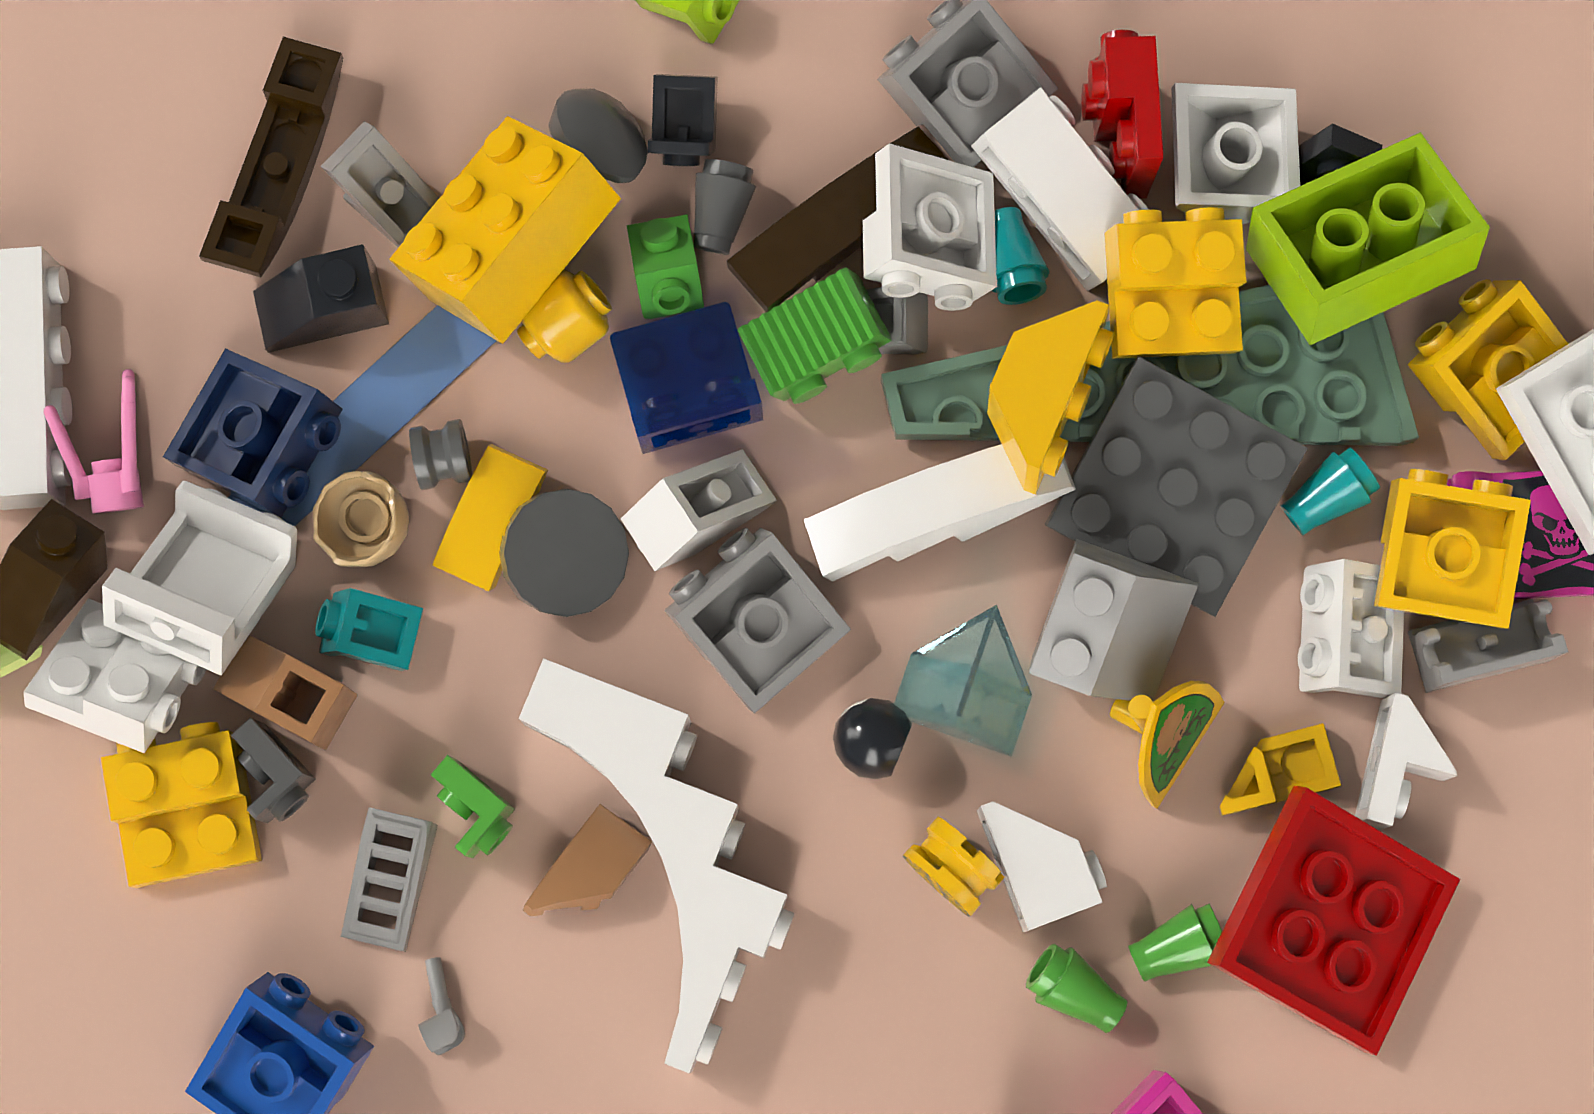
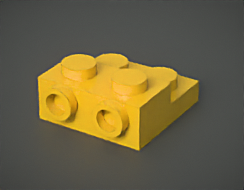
[1104,207,1246,359]
[1407,279,1568,460]
[1374,469,1531,629]
[101,722,262,888]

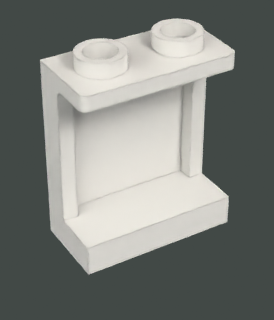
[102,481,297,676]

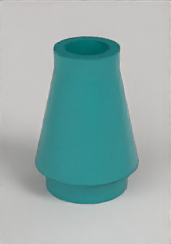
[991,207,1050,305]
[1280,448,1380,536]

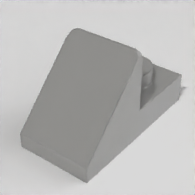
[321,121,439,247]

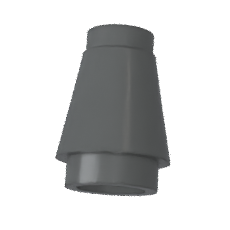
[693,159,756,255]

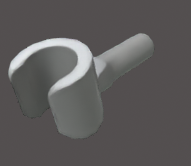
[418,957,465,1055]

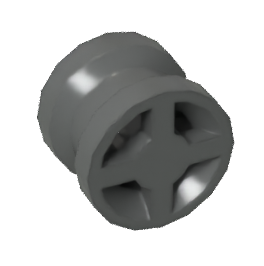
[409,419,472,490]

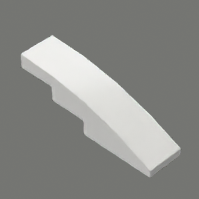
[804,444,1076,582]

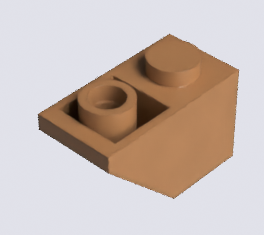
[213,635,358,750]

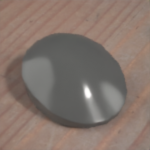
[548,89,648,183]

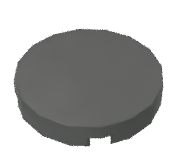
[499,489,629,617]

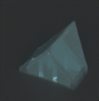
[894,605,1032,757]

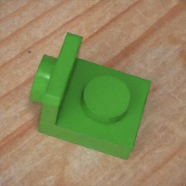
[431,755,515,858]

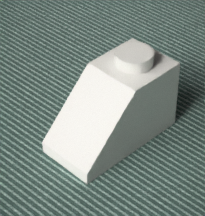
[621,449,777,571]
[977,801,1107,932]

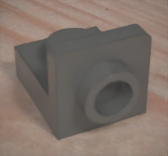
[231,717,316,823]

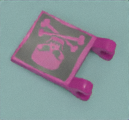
[1447,471,1594,599]

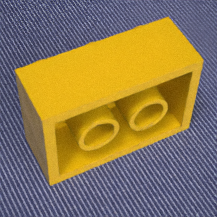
[389,116,621,344]

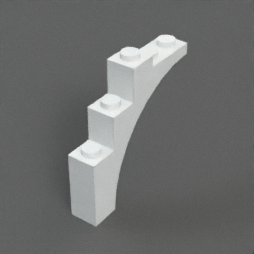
[519,658,795,1073]

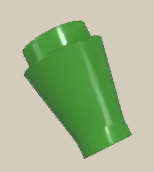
[1128,903,1222,982]
[1026,944,1128,1033]

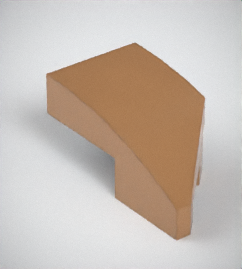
[523,804,652,916]

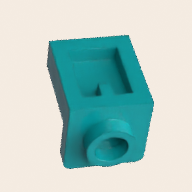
[315,588,423,671]

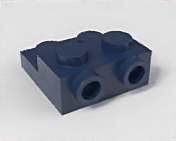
[163,348,343,518]

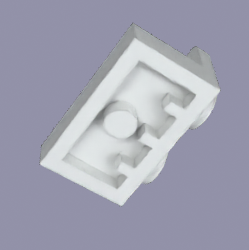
[1298,559,1404,698]

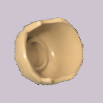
[313,471,409,567]

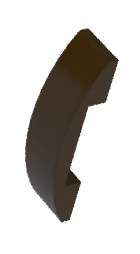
[199,36,343,278]

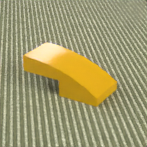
[432,444,548,592]

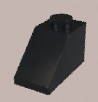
[253,244,389,353]

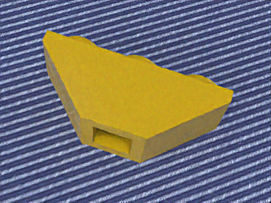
[987,300,1114,495]

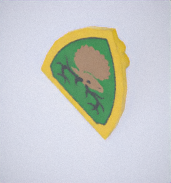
[1110,681,1225,809]

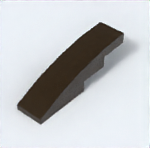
[727,126,948,312]

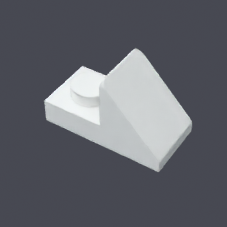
[1355,692,1457,830]

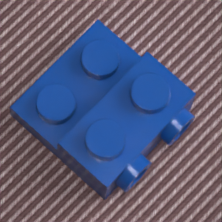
[185,972,374,1114]

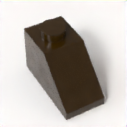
[0,499,107,661]

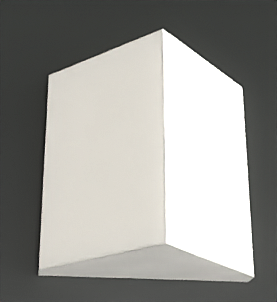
[1171,83,1300,224]

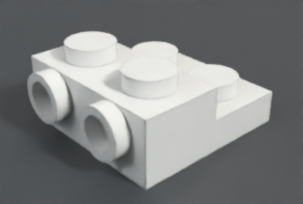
[863,143,997,311]
[24,598,207,753]

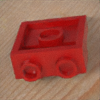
[1081,29,1163,199]

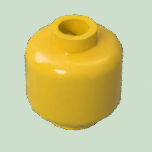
[517,270,612,363]

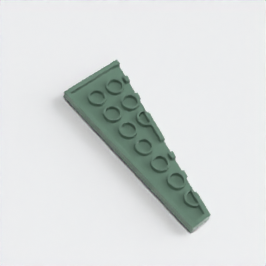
[881,285,1419,446]

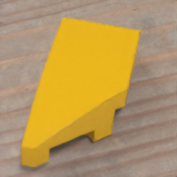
[1220,723,1342,816]

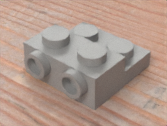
[877,0,1058,167]
[664,528,851,714]

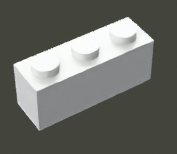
[971,87,1149,291]

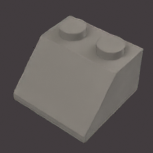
[1029,539,1198,701]

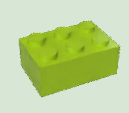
[1246,132,1490,345]

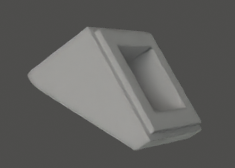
[866,287,928,355]

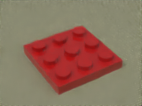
[1207,786,1461,1056]

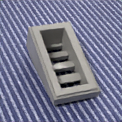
[341,807,438,952]

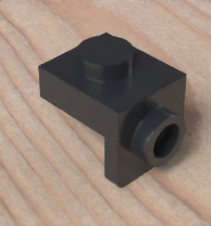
[647,74,718,166]

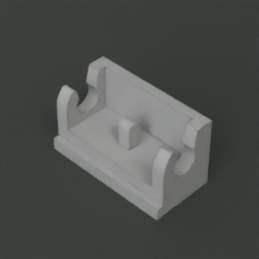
[1408,599,1568,693]

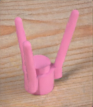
[43,369,144,514]

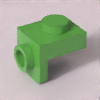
[626,214,704,319]

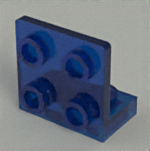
[610,302,763,454]

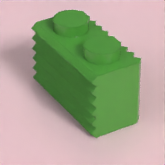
[737,267,892,404]

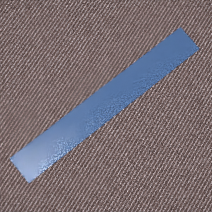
[227,305,497,527]

